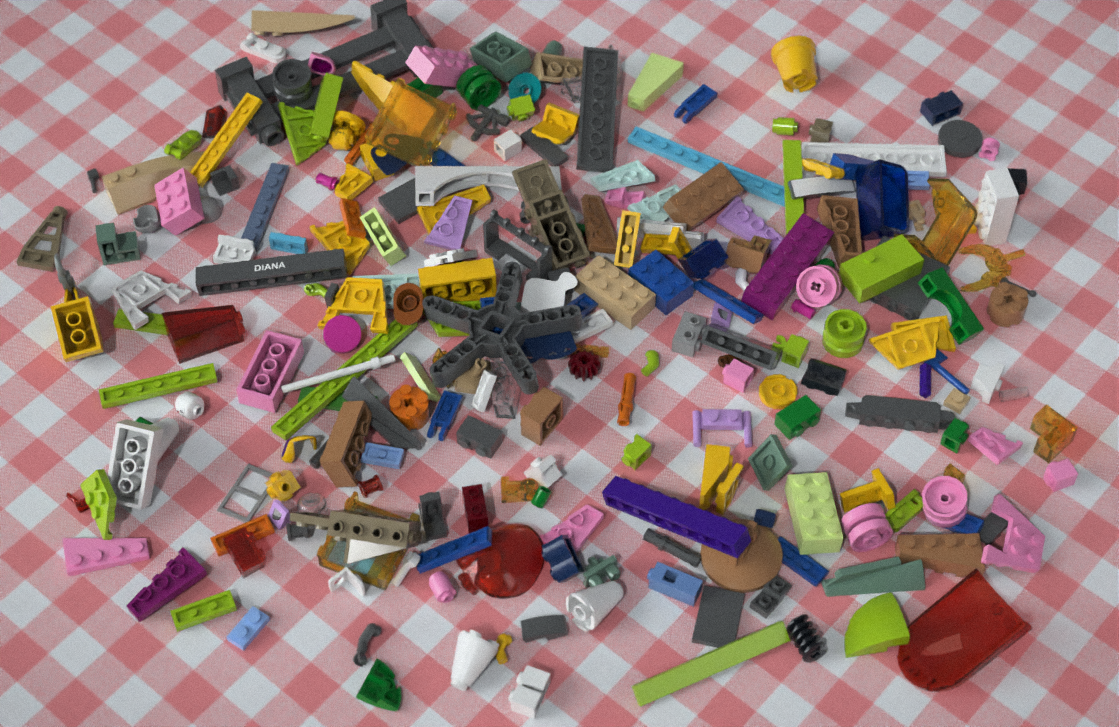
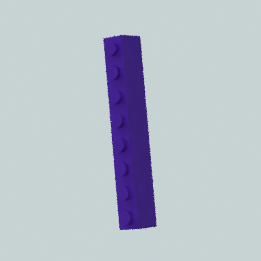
[602,476,751,558]

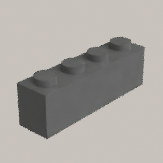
[700,323,782,370]

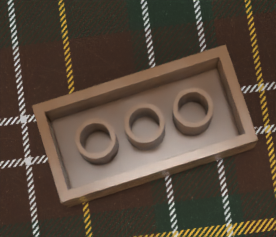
[663,162,744,231]

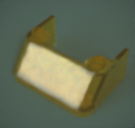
[893,178,977,266]

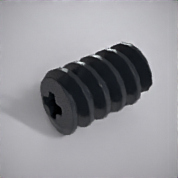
[786,614,826,663]

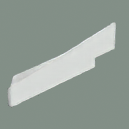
[617,217,704,253]

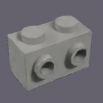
[672,312,706,357]

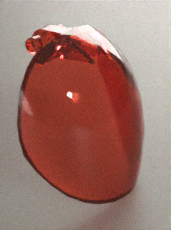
[456,523,544,599]

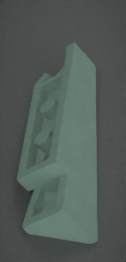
[821,556,926,597]

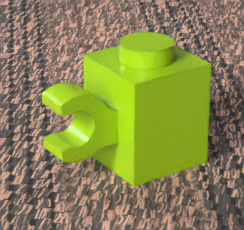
[772,334,809,368]

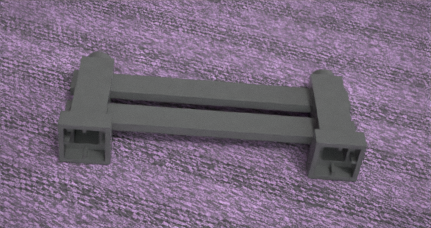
[215,0,433,146]

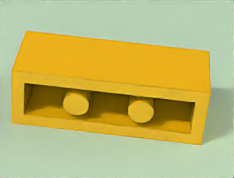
[614,210,641,268]

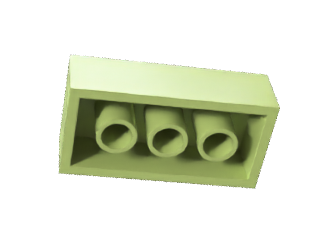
[784,472,844,555]

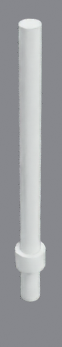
[281,354,395,393]

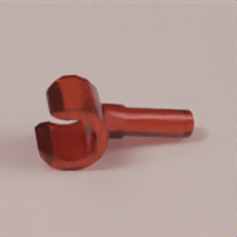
[66,493,90,513]

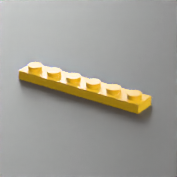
[190,92,263,188]

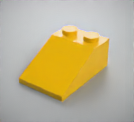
[699,444,733,511]

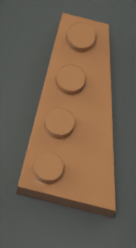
[581,194,618,254]

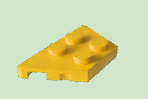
[309,221,370,275]
[869,316,940,370]

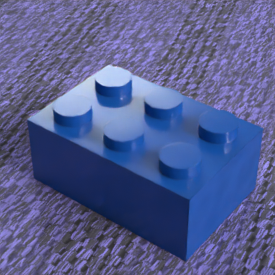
[628,250,694,315]

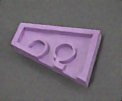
[424,196,472,250]

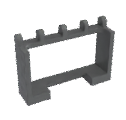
[483,209,552,281]

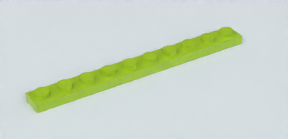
[271,319,418,441]

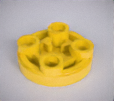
[332,111,366,139]

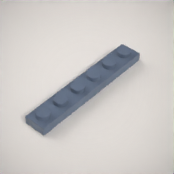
[241,163,289,252]

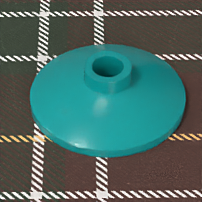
[508,73,542,104]

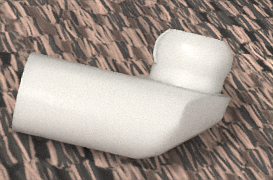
[735,268,749,291]

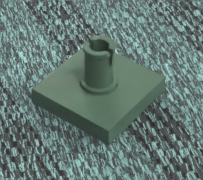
[748,434,792,491]

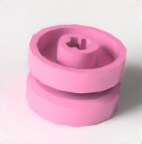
[796,264,843,307]
[922,476,967,528]
[841,503,893,552]

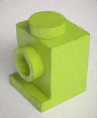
[621,434,652,470]

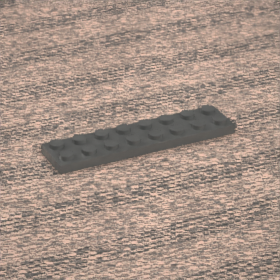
[576,46,618,173]

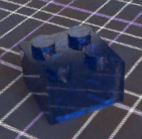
[678,239,729,279]

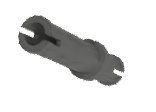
[643,528,701,568]

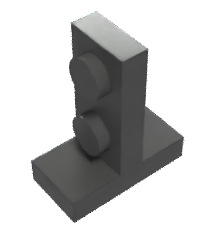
[418,492,447,541]

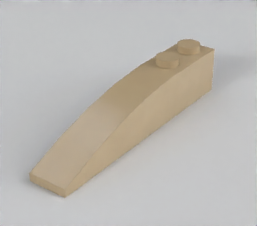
[251,10,355,36]
[102,151,205,215]

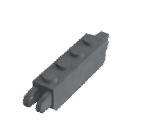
[845,395,956,433]

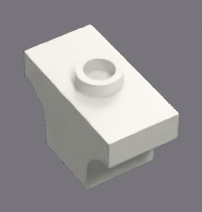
[970,362,1005,404]
[523,455,562,488]

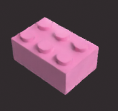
[155,168,205,236]

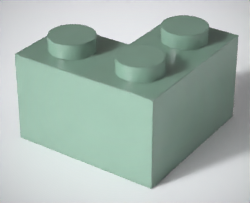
[95,223,141,265]

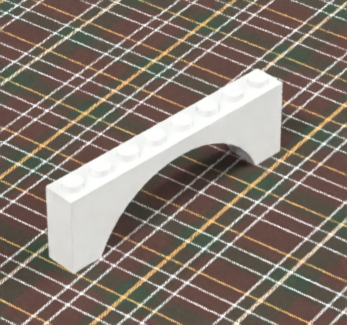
[415,166,562,206]

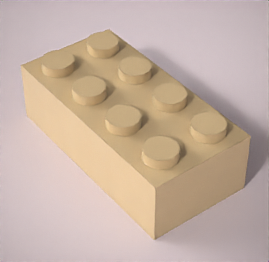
[574,255,656,330]

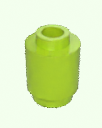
[772,117,798,136]

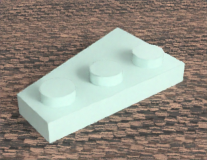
[591,160,655,192]
[627,184,682,221]

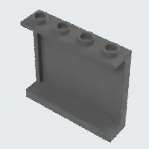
[868,236,950,320]

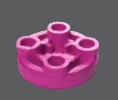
[323,315,361,354]

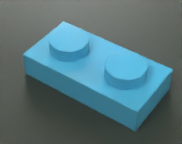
[269,232,308,254]

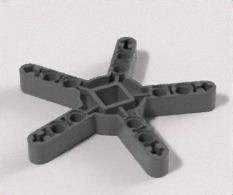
[422,261,583,394]

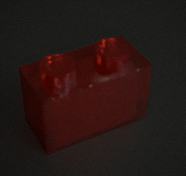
[223,527,267,578]

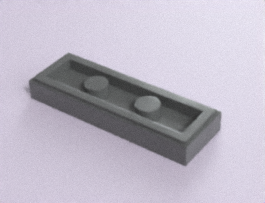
[520,126,568,166]

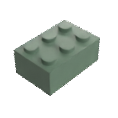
[470,31,532,82]

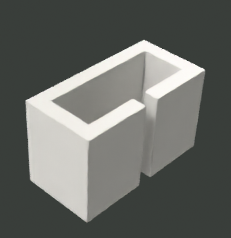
[508,665,550,719]

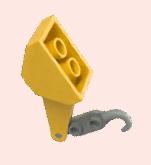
[50,253,104,362]

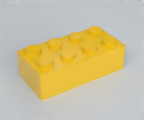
[418,258,497,302]

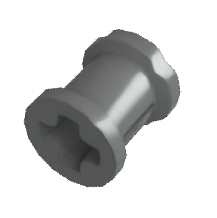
[286,523,309,541]

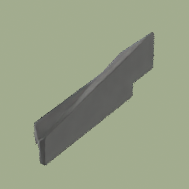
[342,376,422,450]

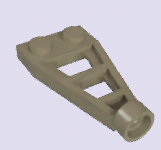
[17,206,68,272]

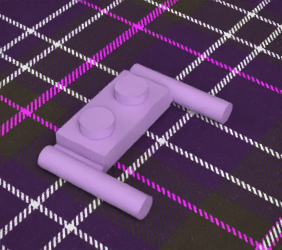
[692,409,752,448]

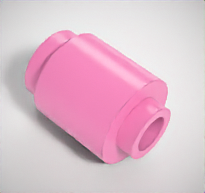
[429,571,456,603]

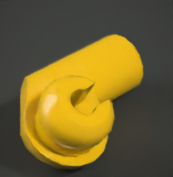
[495,633,512,665]

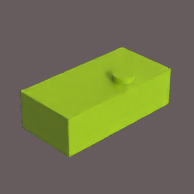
[839,234,924,303]

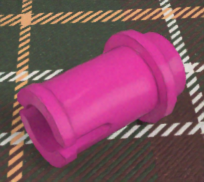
[316,172,340,190]
[791,299,816,320]

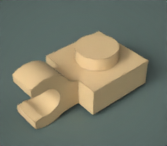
[901,200,925,231]

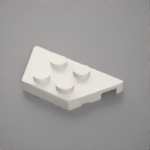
[424,248,478,267]

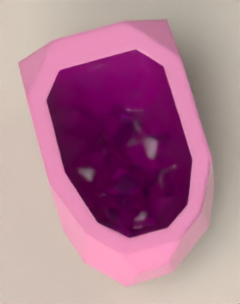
[308,52,336,75]

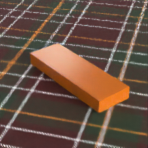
[339,198,366,239]
[210,514,275,557]

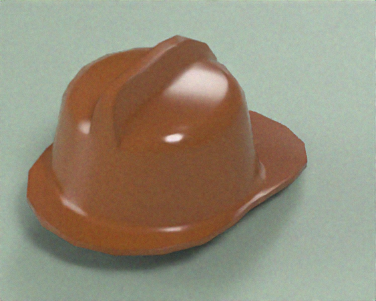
[393,283,423,325]

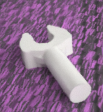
[391,551,421,587]

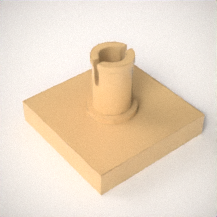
[454,358,494,397]

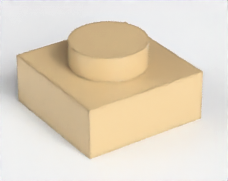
[943,388,971,414]

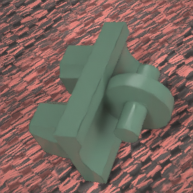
[583,555,620,588]

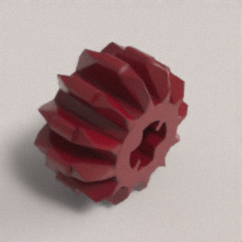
[568,349,601,382]

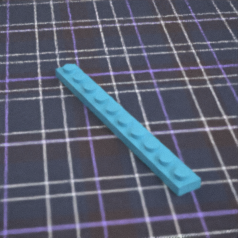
[628,126,785,207]

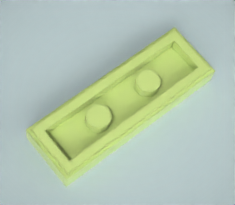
[400,352,441,402]

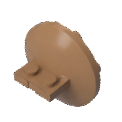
[700,519,782,593]

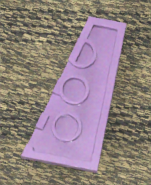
[716,196,784,255]

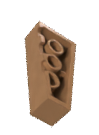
[817,195,862,268]
[320,401,372,488]
[894,533,985,581]

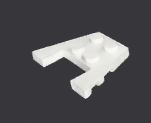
[112,270,192,330]

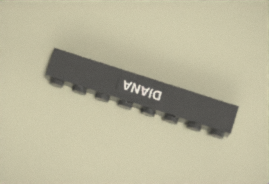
[195,249,347,296]

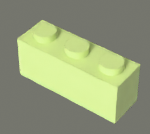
[360,207,406,266]

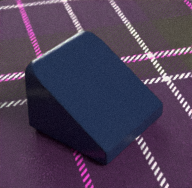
[753,509,776,528]

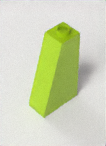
[309,73,343,143]

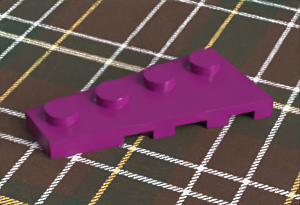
[126,547,207,622]

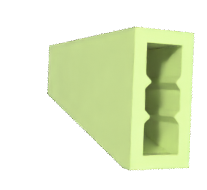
[628,53,684,112]

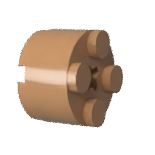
[987,282,1028,327]

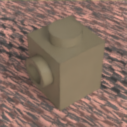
[808,118,833,143]

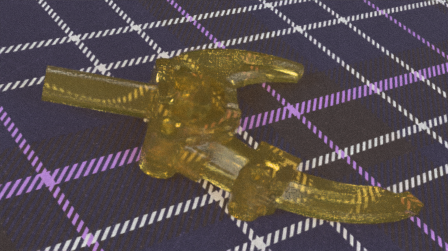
[958,244,1026,292]

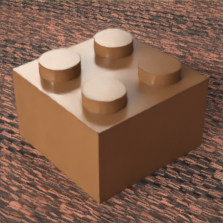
[520,386,563,446]

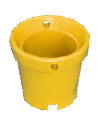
[771,35,818,93]

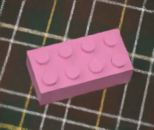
[406,46,477,87]
[236,330,304,413]

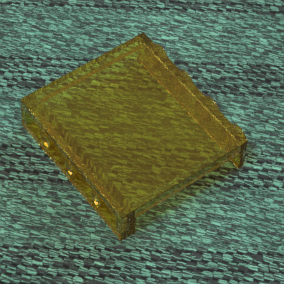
[365,77,457,166]

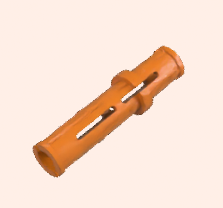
[617,373,636,426]

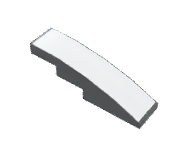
[788,176,856,200]

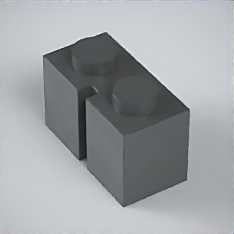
[456,415,503,459]

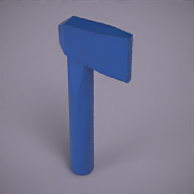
[924,349,970,395]

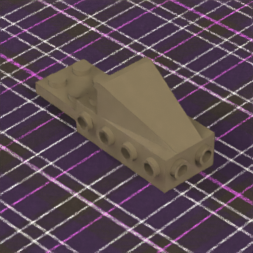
[512,159,590,271]
[289,509,422,564]

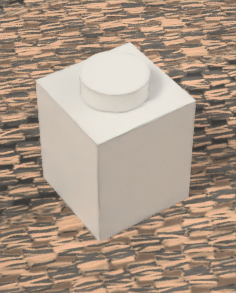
[494,129,522,161]

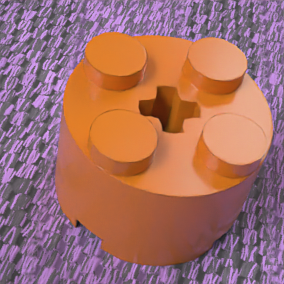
[389,384,429,431]

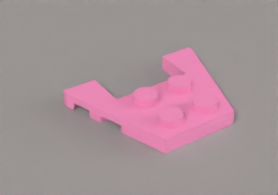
[981,494,1045,573]

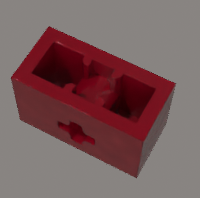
[462,484,488,533]

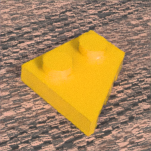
[715,462,744,515]

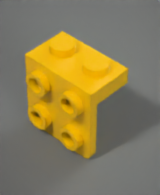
[531,103,580,144]

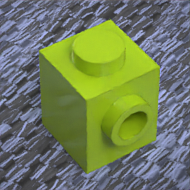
[506,94,535,122]

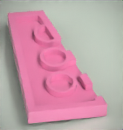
[62,538,150,577]

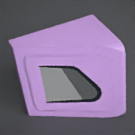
[711,302,733,328]
[268,499,291,530]

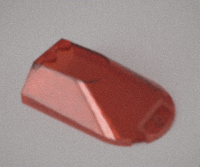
[897,568,1033,692]

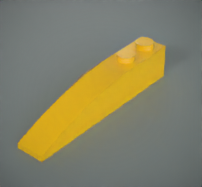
[351,60,437,140]

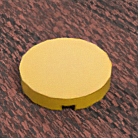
[759,374,797,409]

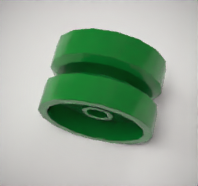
[456,65,501,110]

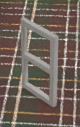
[217,464,272,523]

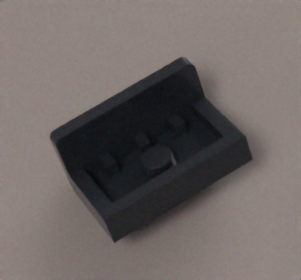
[801,358,847,396]

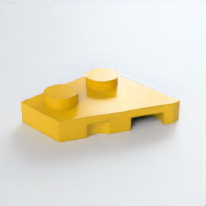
[334,163,373,200]

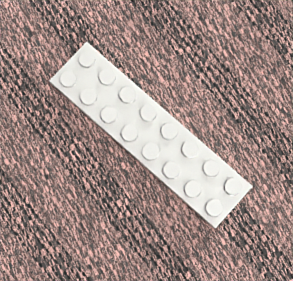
[801,142,947,177]

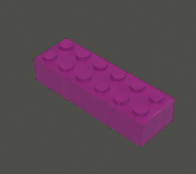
[741,213,834,321]

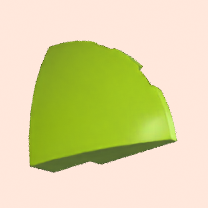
[844,592,910,658]

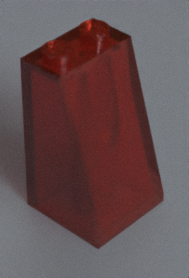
[162,305,246,364]

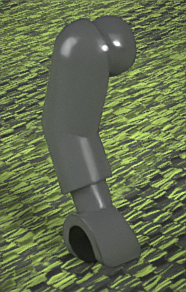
[353,623,381,667]

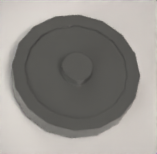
[938,120,982,158]

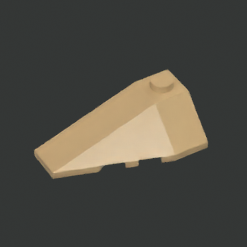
[530,52,583,83]

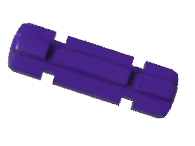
[919,363,931,398]

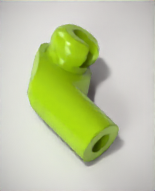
[641,350,659,377]

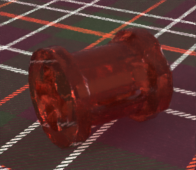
[358,475,383,498]

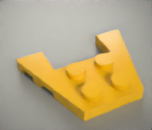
[317,277,389,334]

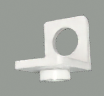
[328,567,365,596]

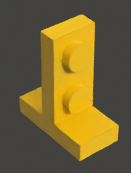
[640,227,692,263]
[839,468,896,513]

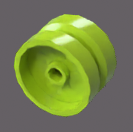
[822,309,867,358]

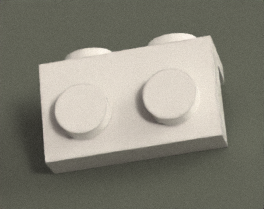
[213,235,256,264]

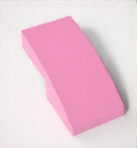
[604,187,646,209]

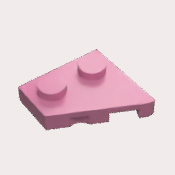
[968,427,1023,465]

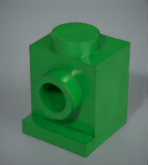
[940,418,969,454]

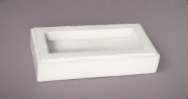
[471,369,497,412]

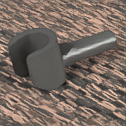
[87,168,99,193]

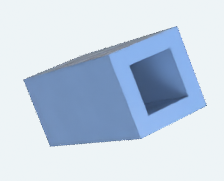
[647,562,703,607]

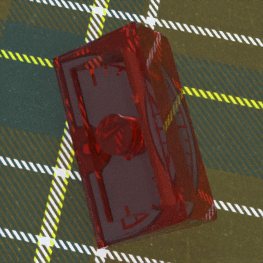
[202,105,228,138]

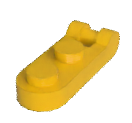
[802,158,844,179]

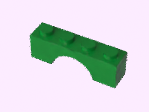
[918,267,984,345]

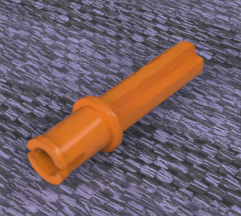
[344,123,379,165]

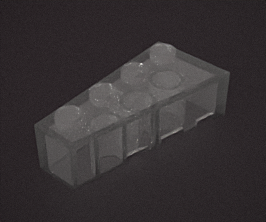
[490,356,529,419]

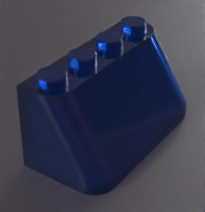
[856,159,909,241]

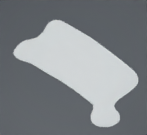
[520,272,577,359]

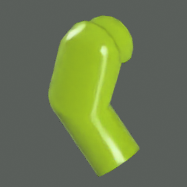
[304,283,328,299]

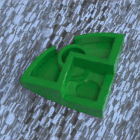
[355,658,401,712]

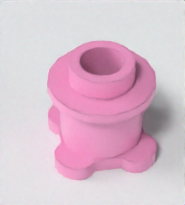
[978,138,1000,161]

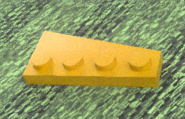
[417,184,491,235]

